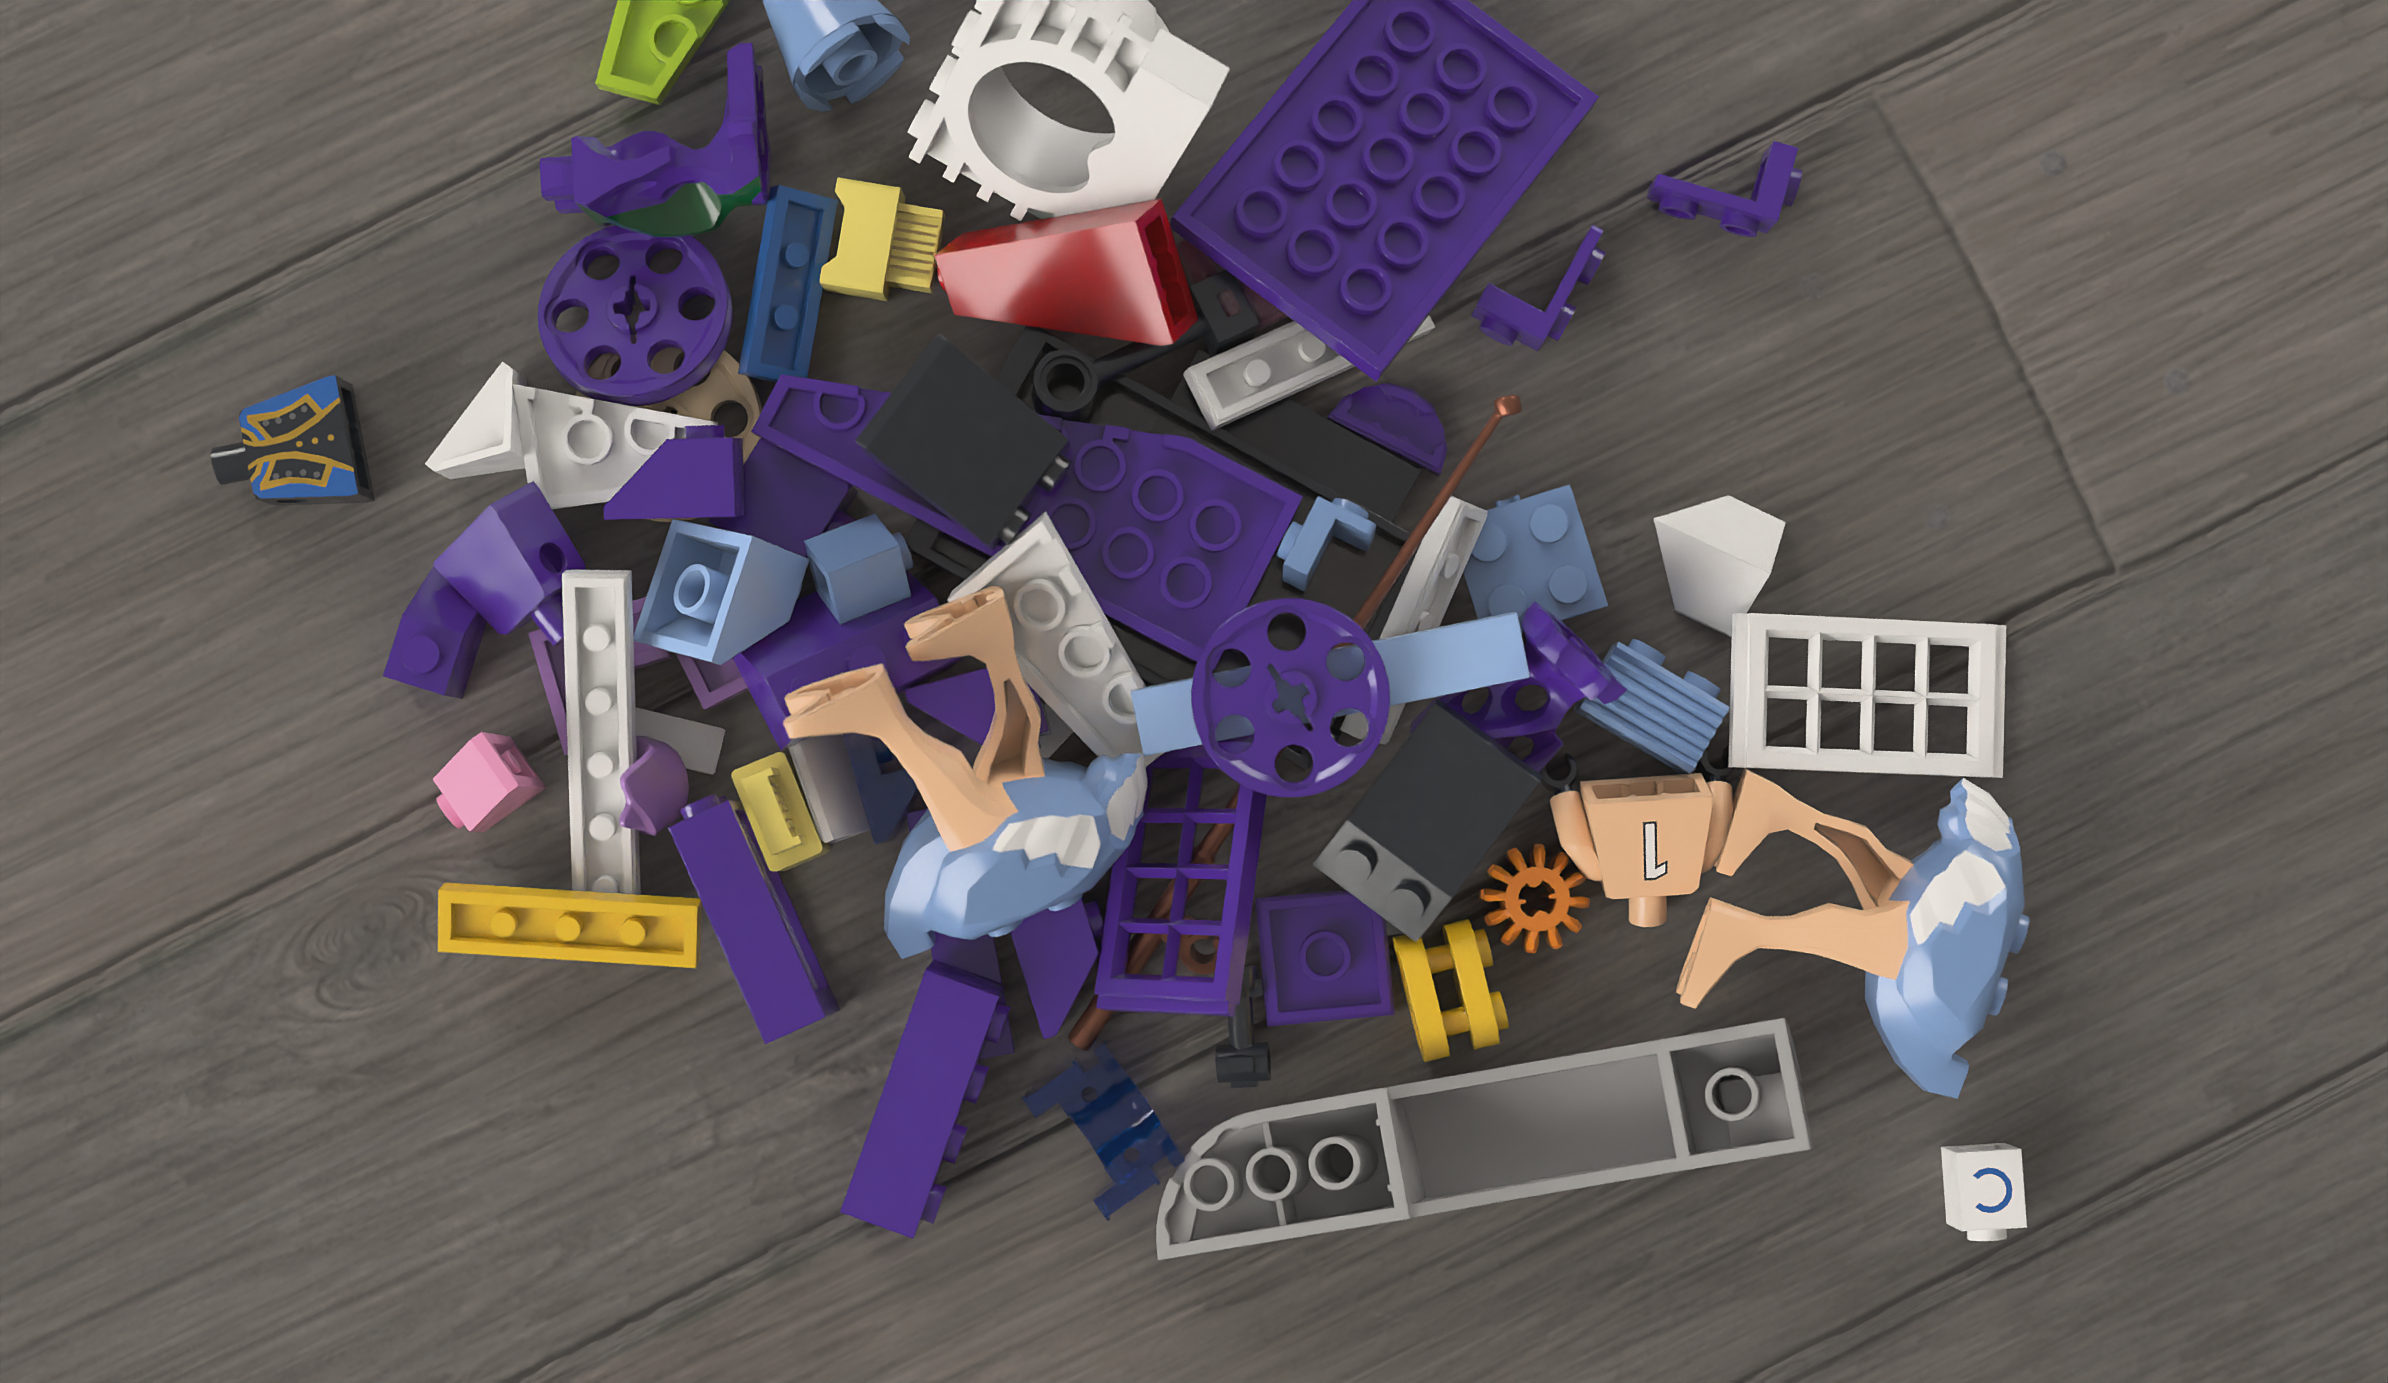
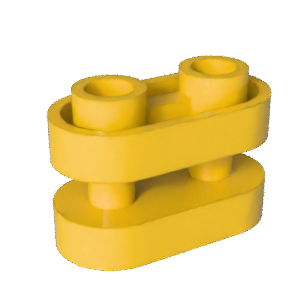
[1393,919,1509,1062]

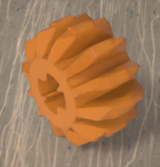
[1479,844,1590,953]

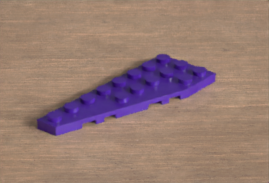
[751,374,1303,671]

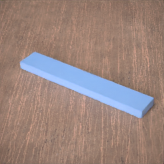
[1130,612,1530,756]

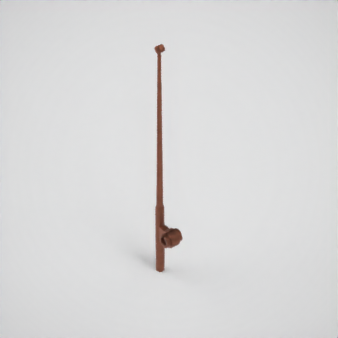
[1067,394,1522,1051]

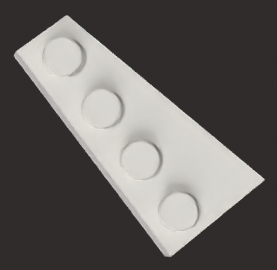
[948,512,1164,767]

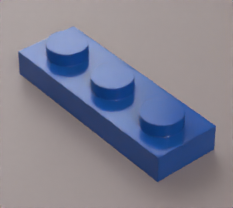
[738,185,838,383]

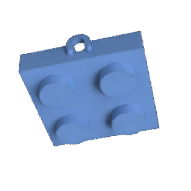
[1463,484,1608,634]

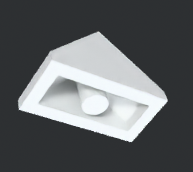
[425,362,527,479]
[1653,495,1786,637]

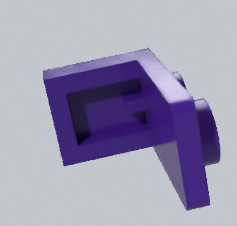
[1646,141,1802,237]
[1471,224,1606,351]

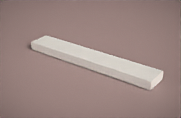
[562,570,641,895]

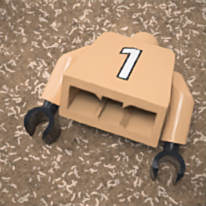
[1539,745,1735,927]

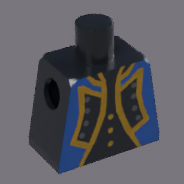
[211,375,375,505]

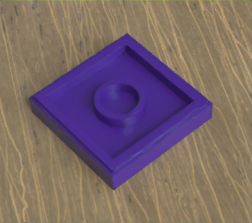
[1255,890,1395,1026]

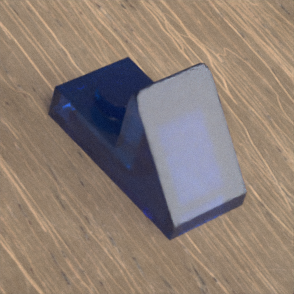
[842,732,920,845]

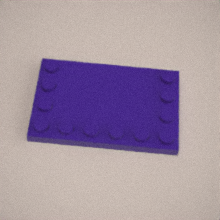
[1170,0,1599,382]

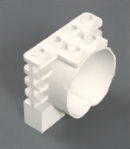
[907,0,1230,221]

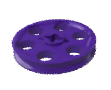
[537,225,733,407]
[1191,598,1390,797]

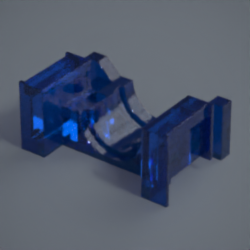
[1022,1041,1185,1221]

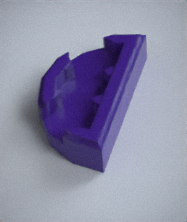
[1327,383,1447,477]

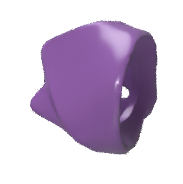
[619,736,689,836]

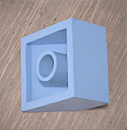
[633,519,809,665]

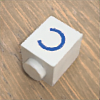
[1941,1143,2027,1241]

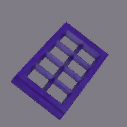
[1094,734,1267,1017]

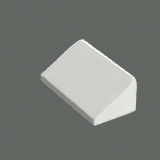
[789,733,874,843]

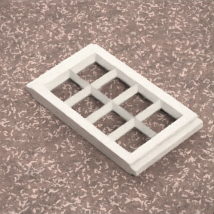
[1728,613,2006,778]

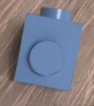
[1277,496,1376,592]

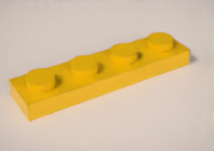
[438,882,702,968]

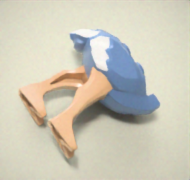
[783,586,1148,959]
[1676,768,2029,1099]

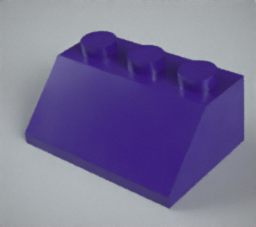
[733,570,963,751]

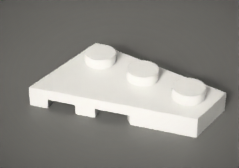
[513,384,718,510]

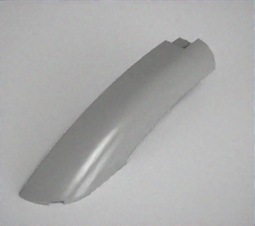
[1156,1018,1813,1260]

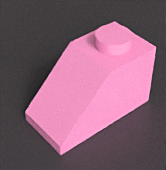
[433,732,546,832]

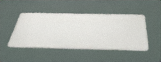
[635,707,725,775]

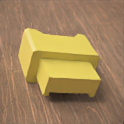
[820,177,946,301]
[731,752,830,872]

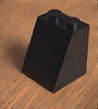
[855,333,1072,550]

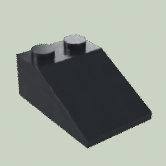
[1312,698,1543,942]

